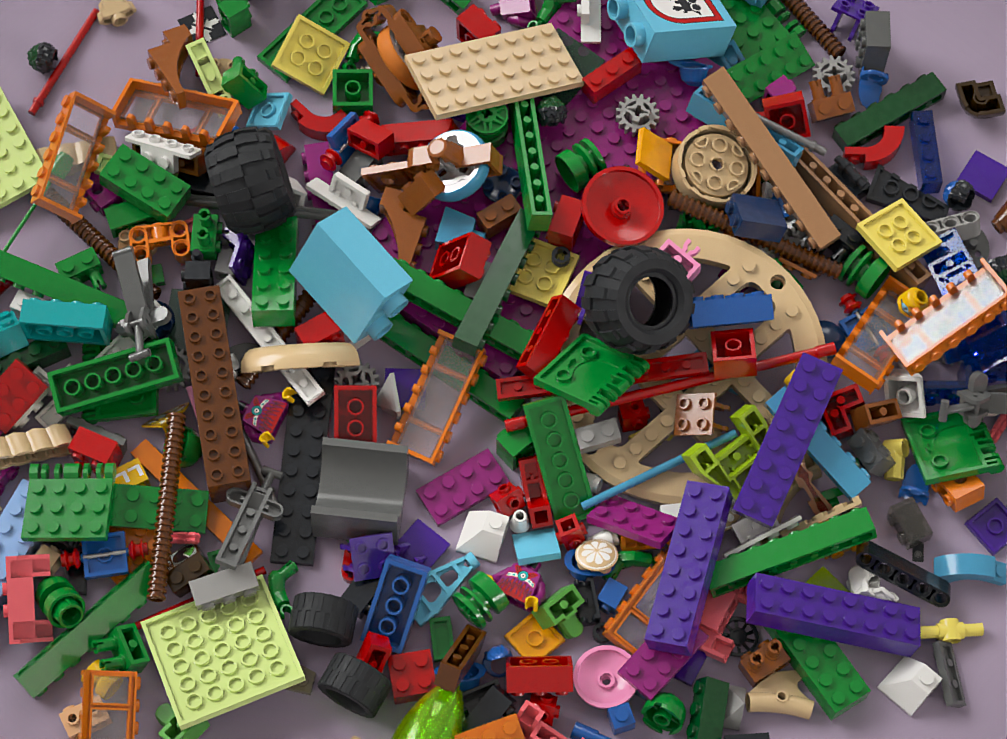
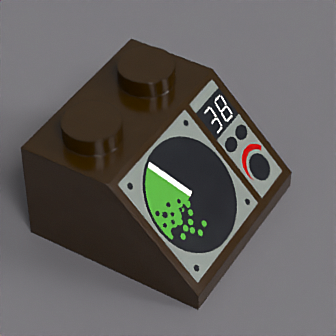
[166,544,215,598]

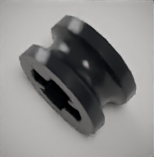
[552,246,570,267]
[592,622,609,644]

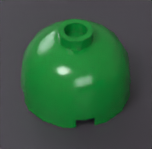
[163,426,203,468]
[641,692,686,735]

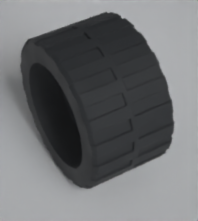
[287,592,359,648]
[317,652,392,718]

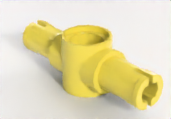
[920,618,984,644]

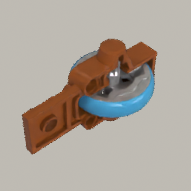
[361,130,503,202]

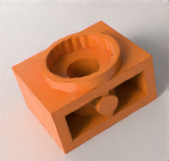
[931,475,985,513]

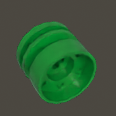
[466,105,508,148]
[554,138,607,193]
[838,244,891,300]
[452,571,509,629]

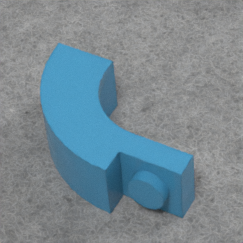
[934,553,1006,586]

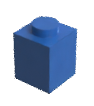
[597,577,628,615]
[607,702,636,736]

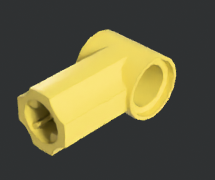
[882,439,910,482]

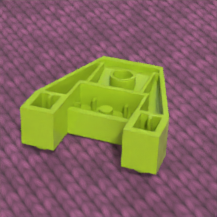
[681,404,768,501]

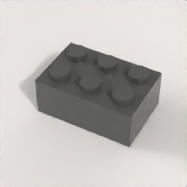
[855,11,891,76]

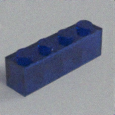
[909,110,943,194]

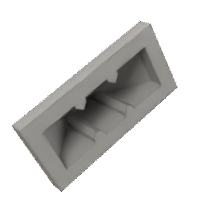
[377,373,402,419]
[723,685,746,731]

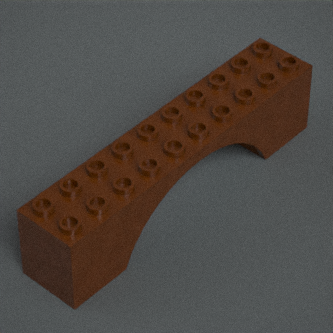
[178,285,252,504]

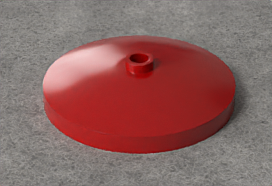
[581,166,664,247]

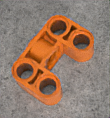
[129,220,191,264]

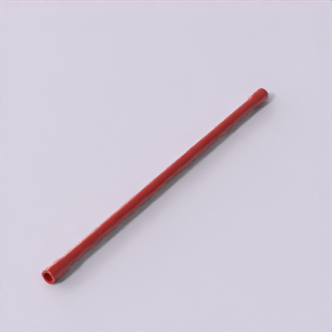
[504,342,837,433]

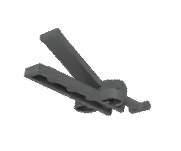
[112,245,172,362]
[938,371,1007,428]
[215,465,284,572]

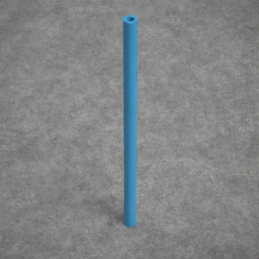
[580,429,738,510]

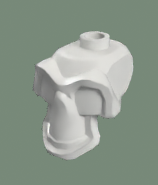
[846,564,899,602]

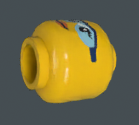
[897,287,929,318]

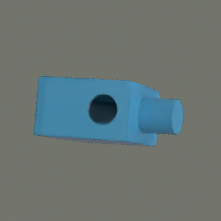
[435,207,486,250]

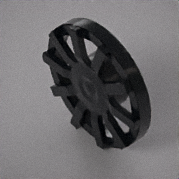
[722,617,759,657]

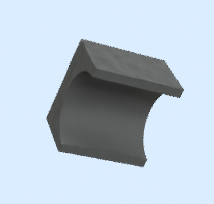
[310,437,409,545]

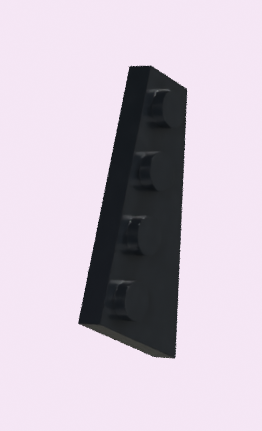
[865,164,950,222]

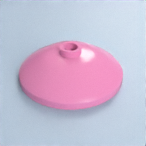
[573,645,636,709]

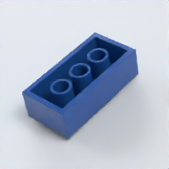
[687,291,774,330]
[360,554,431,654]

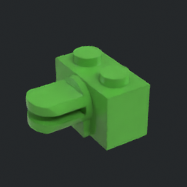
[531,584,585,639]
[155,703,210,739]

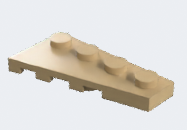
[780,495,862,537]

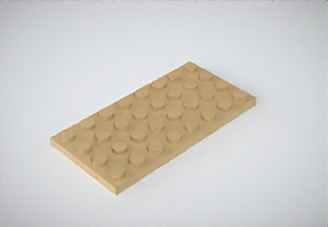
[404,23,584,120]

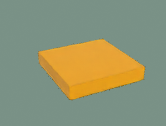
[635,127,673,182]
[504,613,565,656]

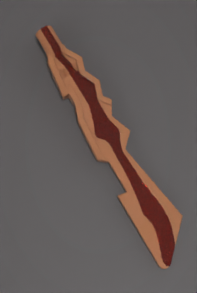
[794,459,833,515]

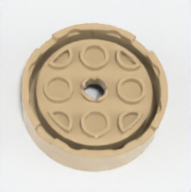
[671,124,757,210]

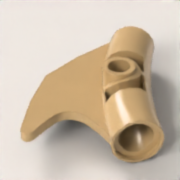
[745,670,814,720]

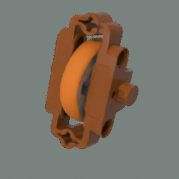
[356,4,442,112]

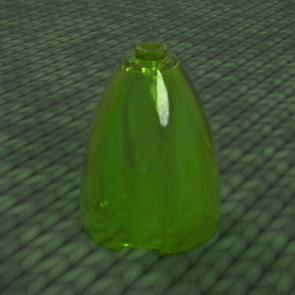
[391,685,464,739]

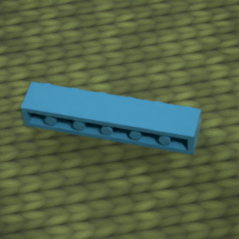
[686,86,804,168]
[764,386,871,501]

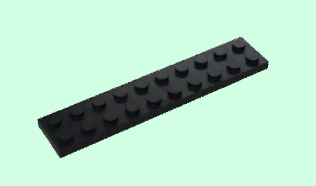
[270,367,336,567]

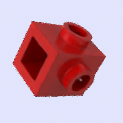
[617,399,650,432]
[488,482,526,516]
[555,513,588,551]
[530,692,561,726]

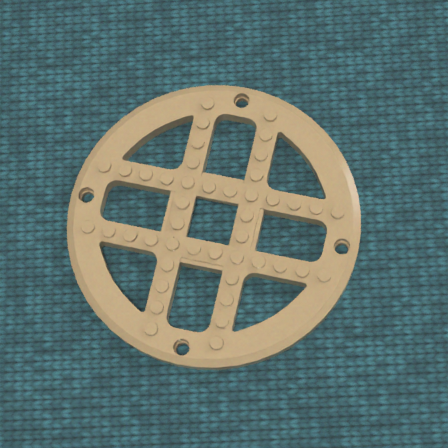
[545,229,827,505]

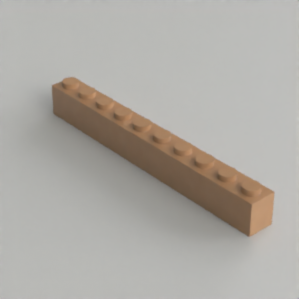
[701,66,841,252]
[795,143,932,290]

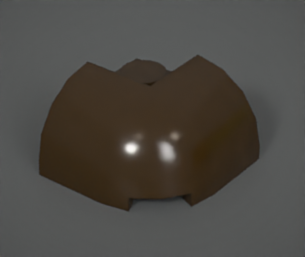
[955,80,1006,119]

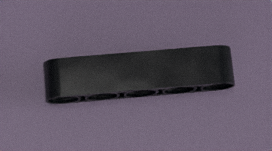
[855,541,951,607]

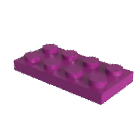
[416,448,510,527]
[586,496,677,550]
[617,628,709,701]

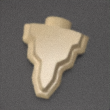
[97,0,137,27]

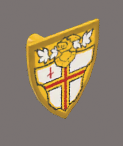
[141,402,190,433]

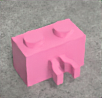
[659,238,701,282]

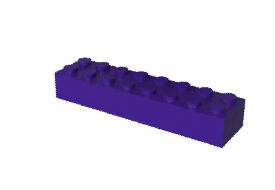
[731,352,843,529]
[644,480,733,657]
[746,572,921,657]

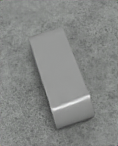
[926,211,981,247]

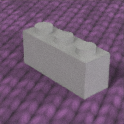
[189,561,260,611]

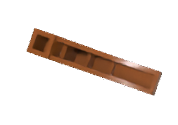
[146,24,193,109]
[379,186,429,269]

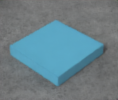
[246,92,293,131]
[512,527,561,565]

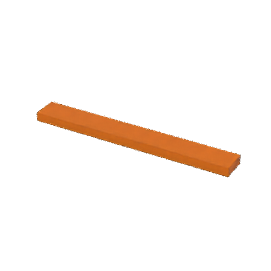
[130,439,263,563]

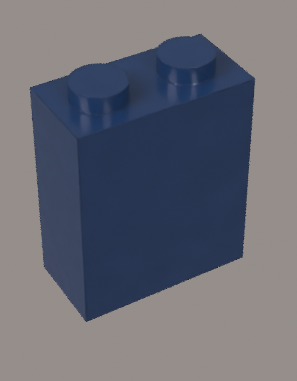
[725,193,788,243]

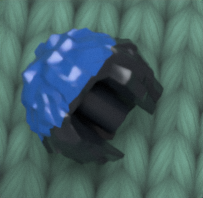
[943,180,975,212]

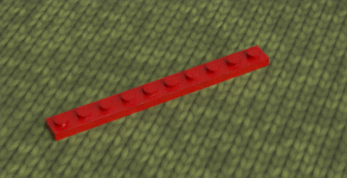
[496,352,709,402]

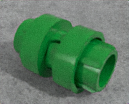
[35,576,85,629]

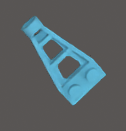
[415,552,480,628]

